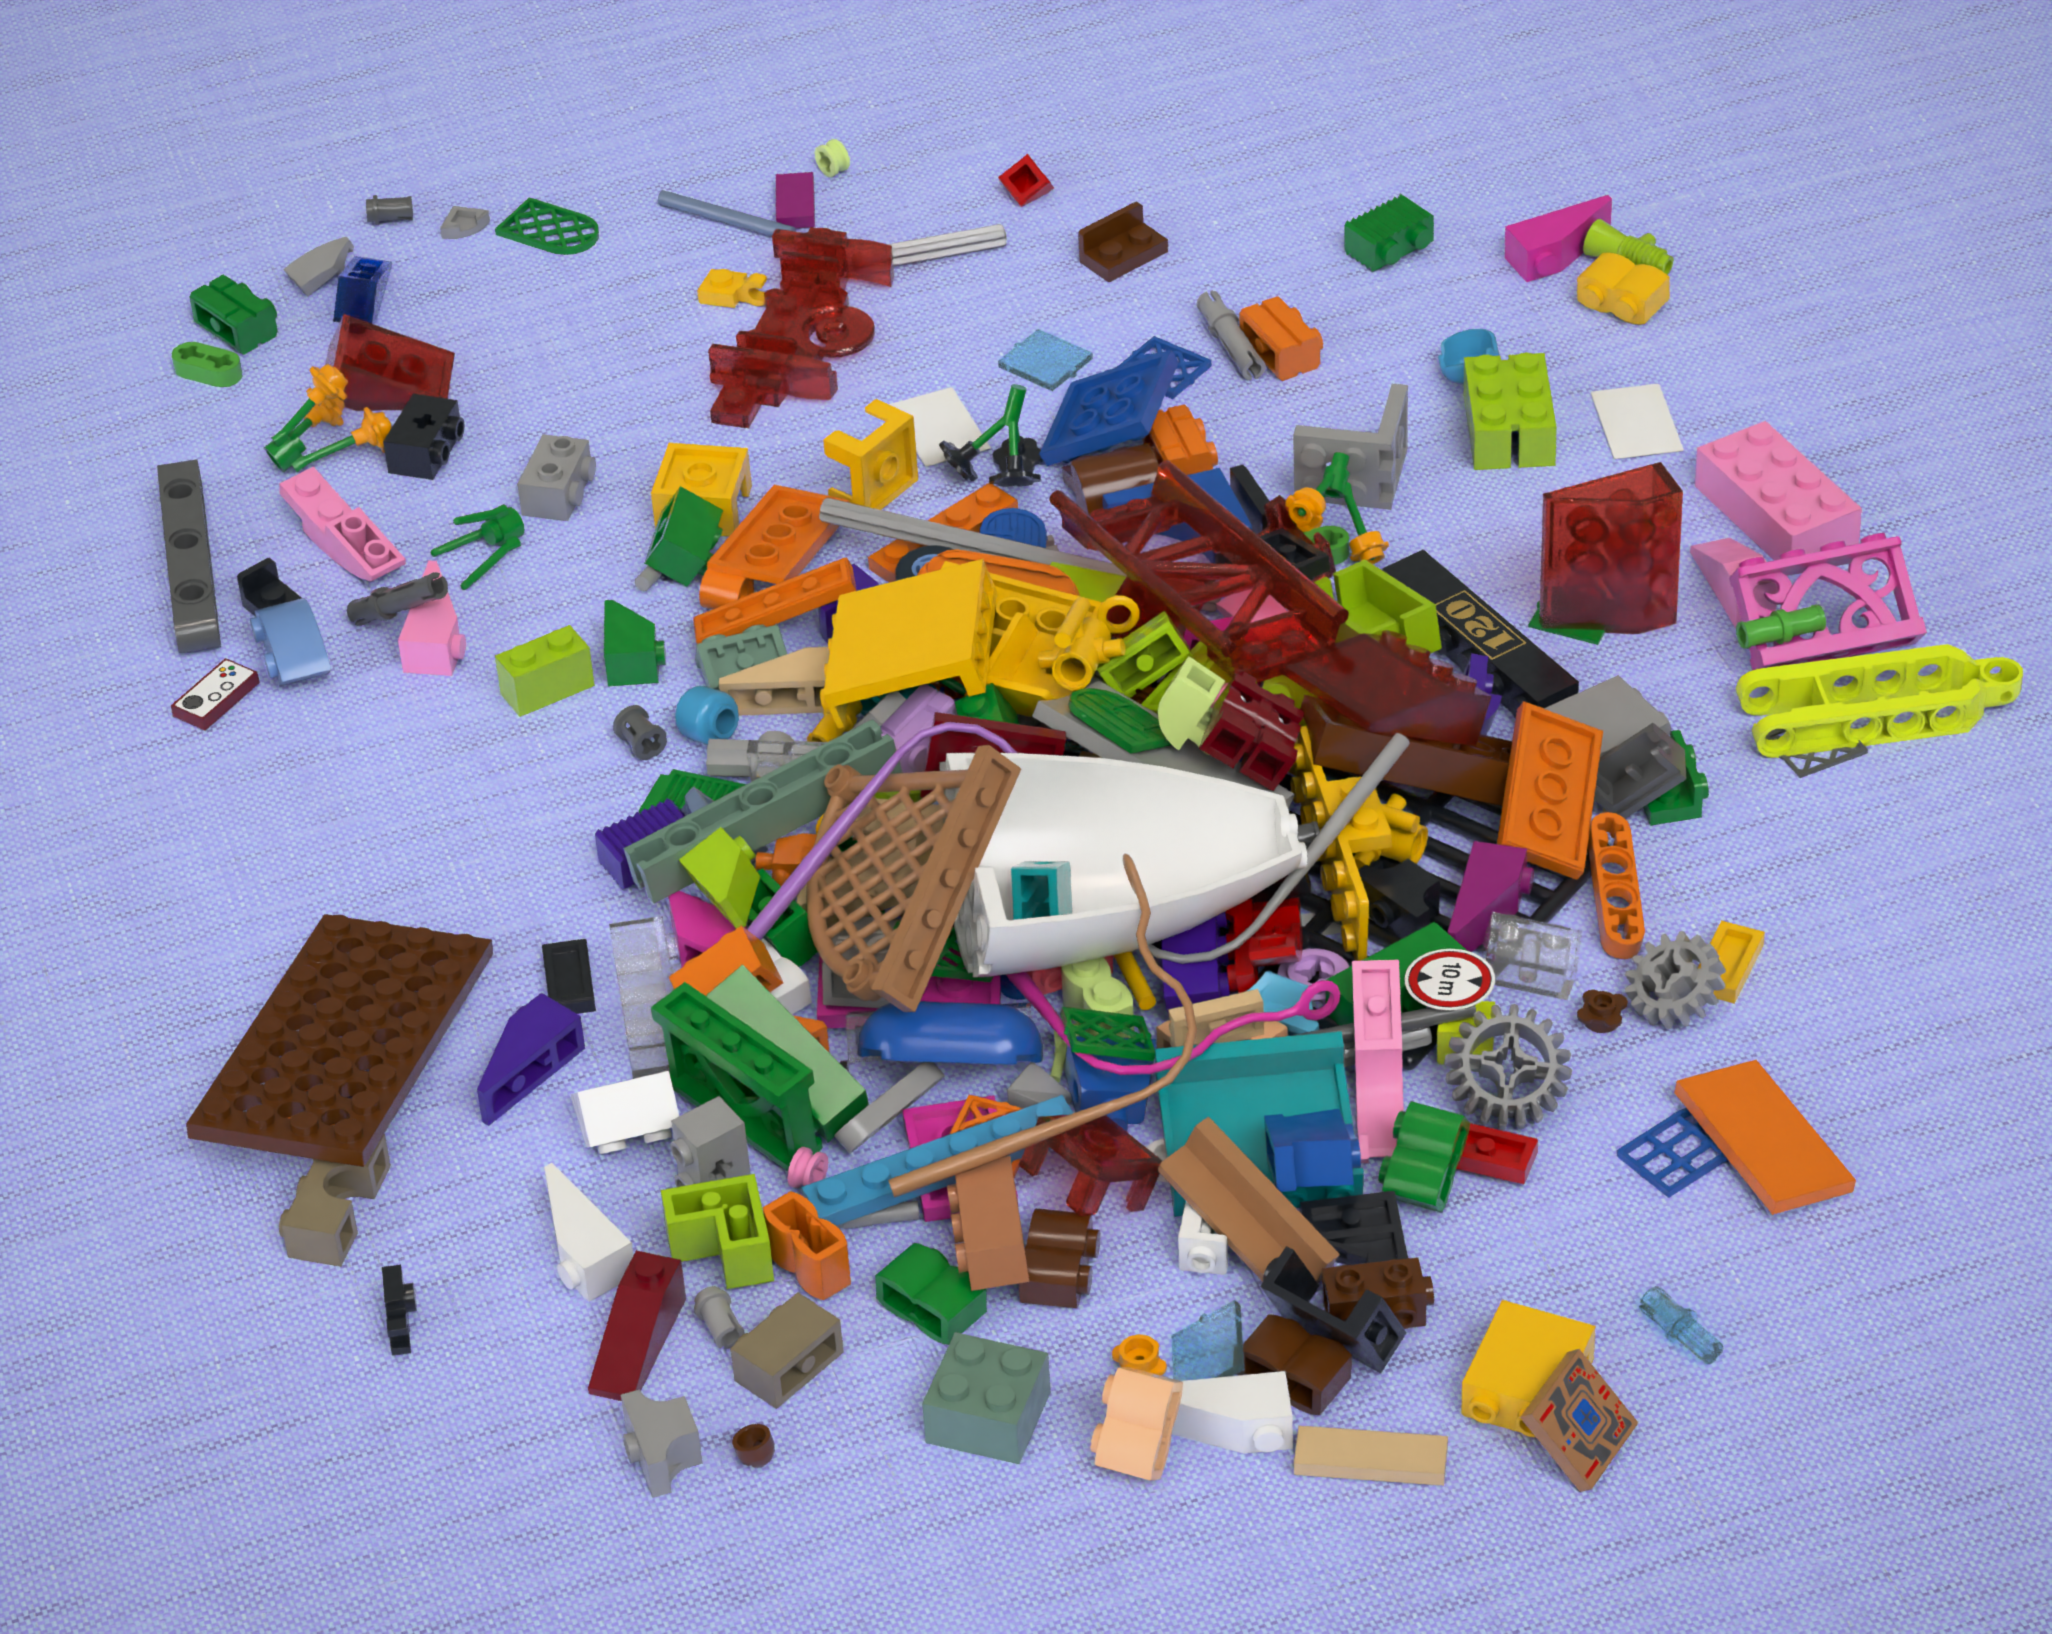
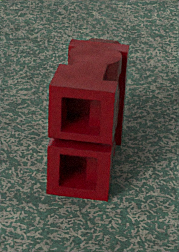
[1199,671,1304,791]

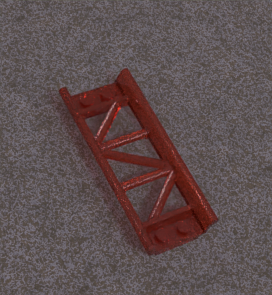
[1049,460,1349,682]

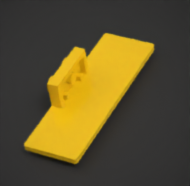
[1290,726,1392,961]

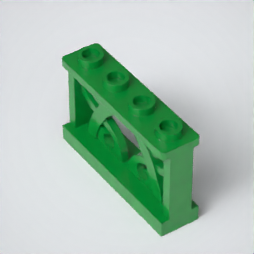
[651,982,823,1171]

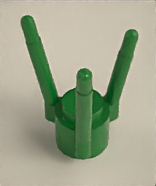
[430,504,525,590]

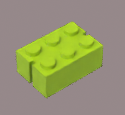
[1463,352,1557,470]
[1294,559,1442,681]

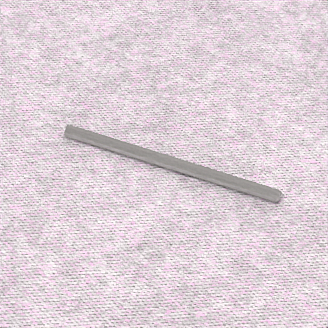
[819,498,1221,612]

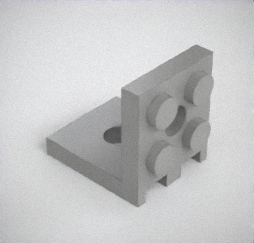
[1293,383,1408,510]

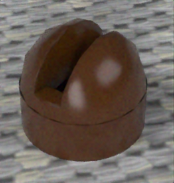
[732,1424,775,1468]

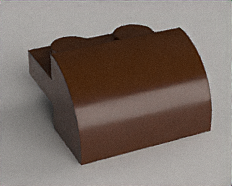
[1061,443,1163,518]

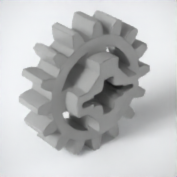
[1625,931,1726,1029]

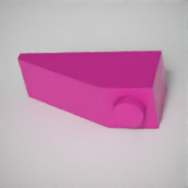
[1505,195,1612,282]

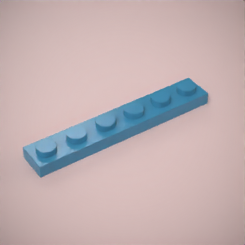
[801,1095,1082,1226]

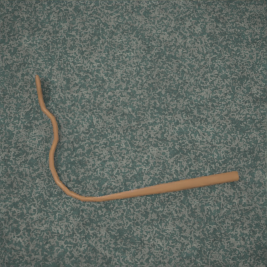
[888,853,1197,1198]

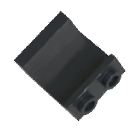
[1260,1246,1407,1373]

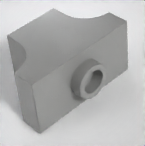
[621,1389,703,1498]

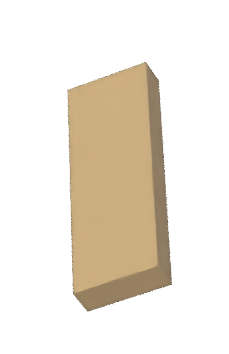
[1294,1425,1448,1486]

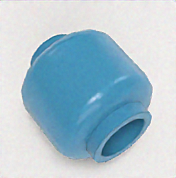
[675,686,739,745]

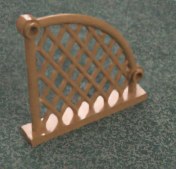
[806,745,1021,1012]

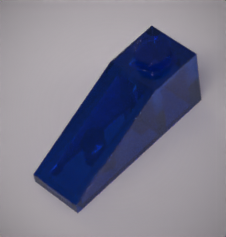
[333,256,392,331]

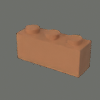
[947,1156,1029,1291]

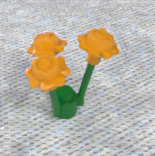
[264,364,392,473]

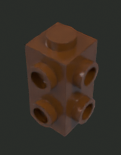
[1322,1257,1434,1329]

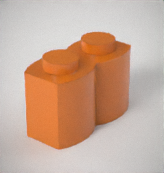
[763,1191,851,1300]

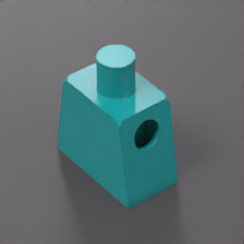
[1011,861,1072,920]

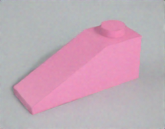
[1690,537,1778,628]
[398,560,466,676]

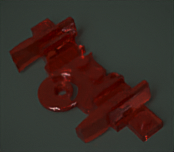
[708,227,894,429]

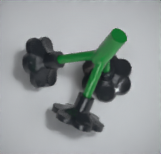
[939,384,1043,487]

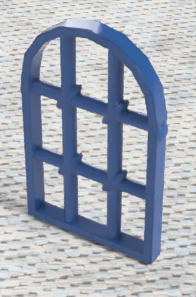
[1617,1108,1728,1198]

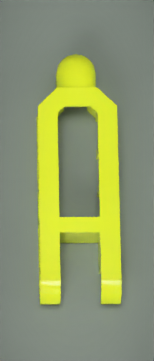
[1736,644,2023,758]

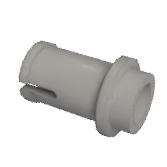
[694,1286,745,1349]

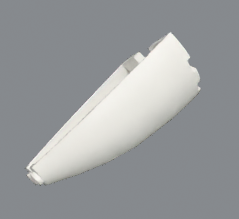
[945,753,1307,977]

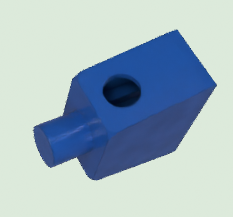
[1064,1036,1156,1138]

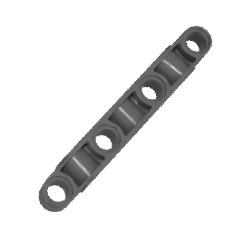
[157,459,221,653]

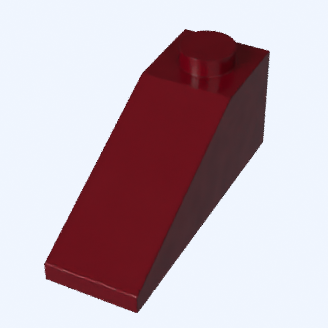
[588,1250,686,1401]

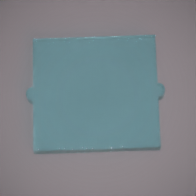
[998,329,1093,392]
[1171,1300,1244,1381]

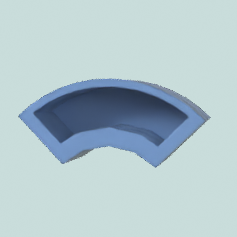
[250,598,331,687]

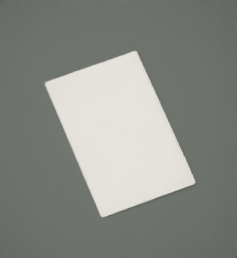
[1591,384,1684,459]
[889,387,991,467]

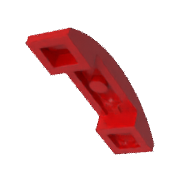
[1249,898,1302,967]

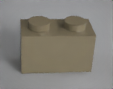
[730,1292,844,1409]

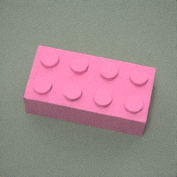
[1695,421,1862,560]

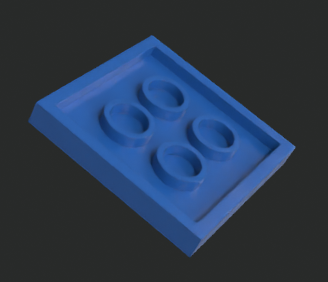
[1039,350,1179,466]

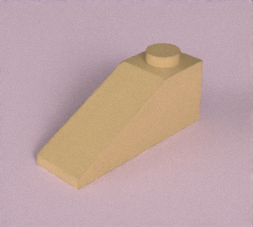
[719,647,830,716]

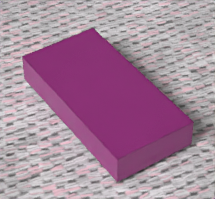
[776,172,815,229]

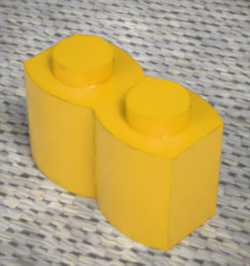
[1577,253,1670,325]

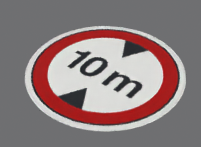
[1405,949,1495,1010]

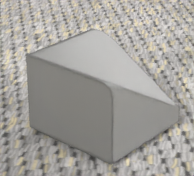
[1007,1062,1072,1108]

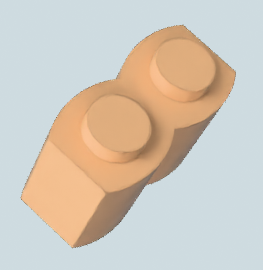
[1090,1367,1183,1481]

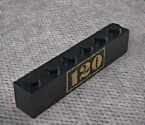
[1382,550,1579,719]

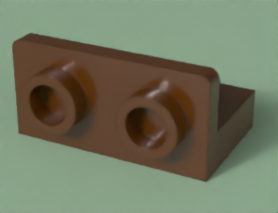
[1078,201,1168,282]

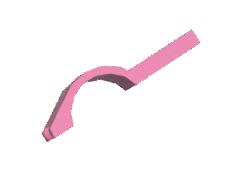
[1352,960,1404,1163]

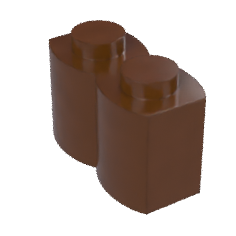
[1019,1208,1101,1308]
[1236,1314,1352,1415]

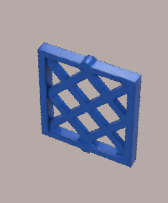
[1117,336,1212,399]

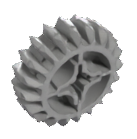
[1444,1004,1572,1130]

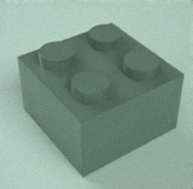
[922,1332,1051,1464]

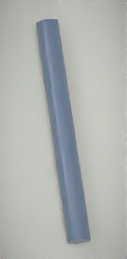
[658,190,796,242]

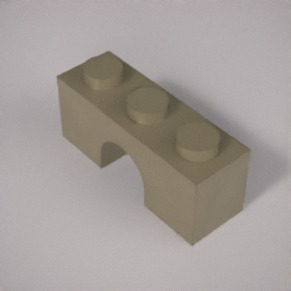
[279,1125,391,1267]

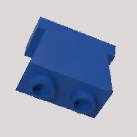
[1264,1109,1361,1192]

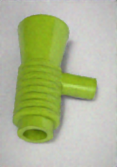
[1583,219,1674,275]

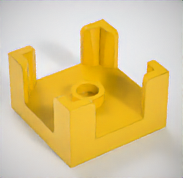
[823,399,918,510]
[651,442,752,537]

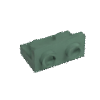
[695,624,787,690]

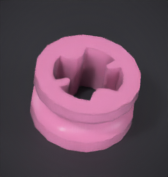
[787,1147,829,1188]

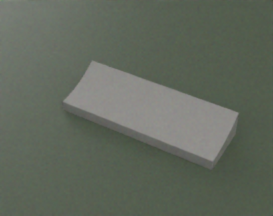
[1032,680,1295,809]

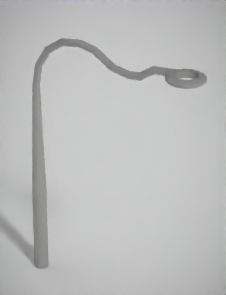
[1148,733,1410,964]

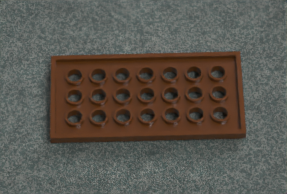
[186,914,493,1167]

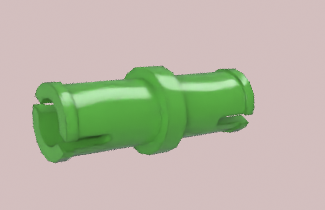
[1736,604,1826,649]

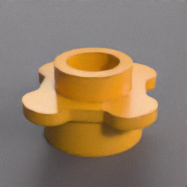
[1112,1334,1167,1376]

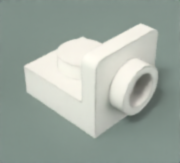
[1178,1201,1228,1275]

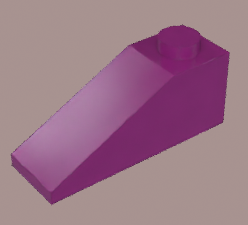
[1447,841,1534,952]

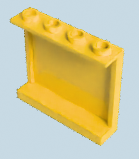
[820,559,997,729]

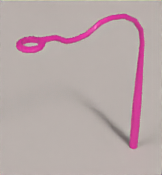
[1005,972,1340,1075]

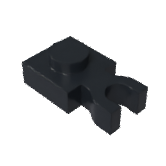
[382,1264,417,1356]

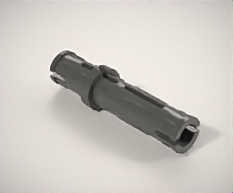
[347,572,448,626]

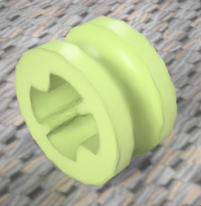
[814,139,850,177]

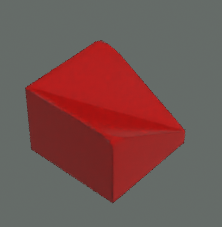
[998,154,1054,207]

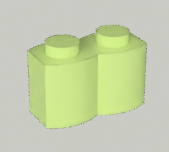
[1061,957,1134,1038]

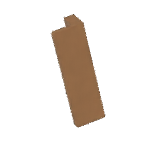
[1158,1116,1340,1283]

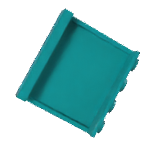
[1155,1031,1364,1217]

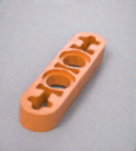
[1588,812,1645,959]

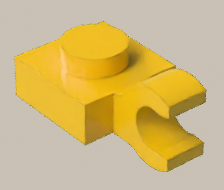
[697,269,770,308]

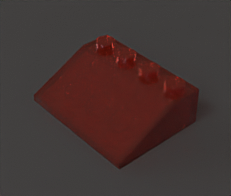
[1539,462,1683,634]
[1278,630,1492,746]

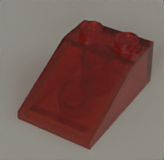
[325,314,455,411]

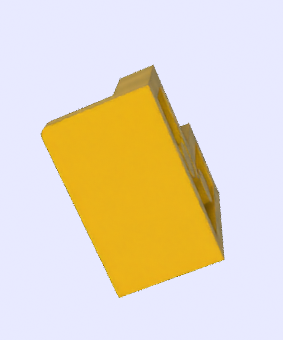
[986,612,1084,718]

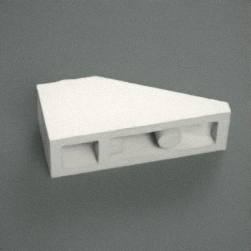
[544,1163,633,1302]
[1172,1371,1293,1454]

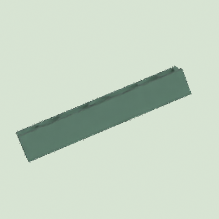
[623,719,903,903]

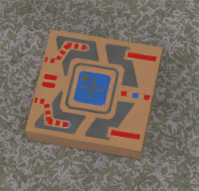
[1520,1349,1638,1492]

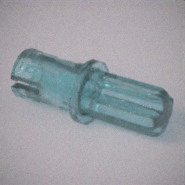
[1639,1286,1724,1364]

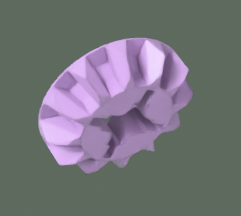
[1278,949,1349,1005]

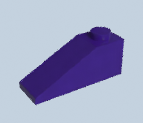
[477,993,585,1126]

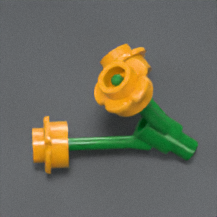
[1284,452,1389,564]

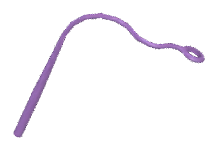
[747,722,1017,940]

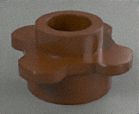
[1577,989,1628,1033]

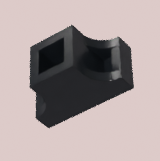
[1358,858,1440,939]

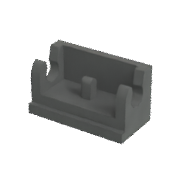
[1594,723,1686,819]

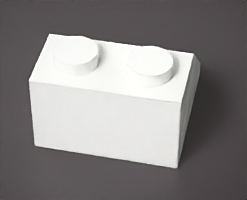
[570,1071,679,1154]

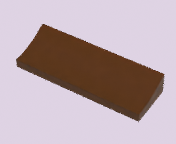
[1300,695,1512,806]

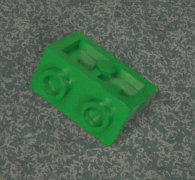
[1643,730,1709,826]

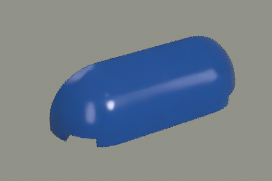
[857,1001,1043,1065]

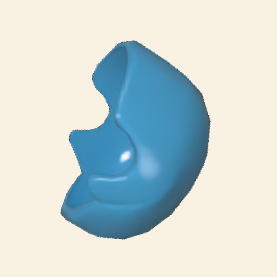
[1438,329,1499,384]

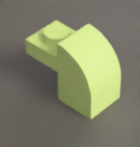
[1158,656,1225,755]

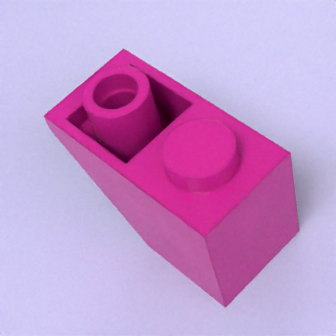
[668,891,747,967]

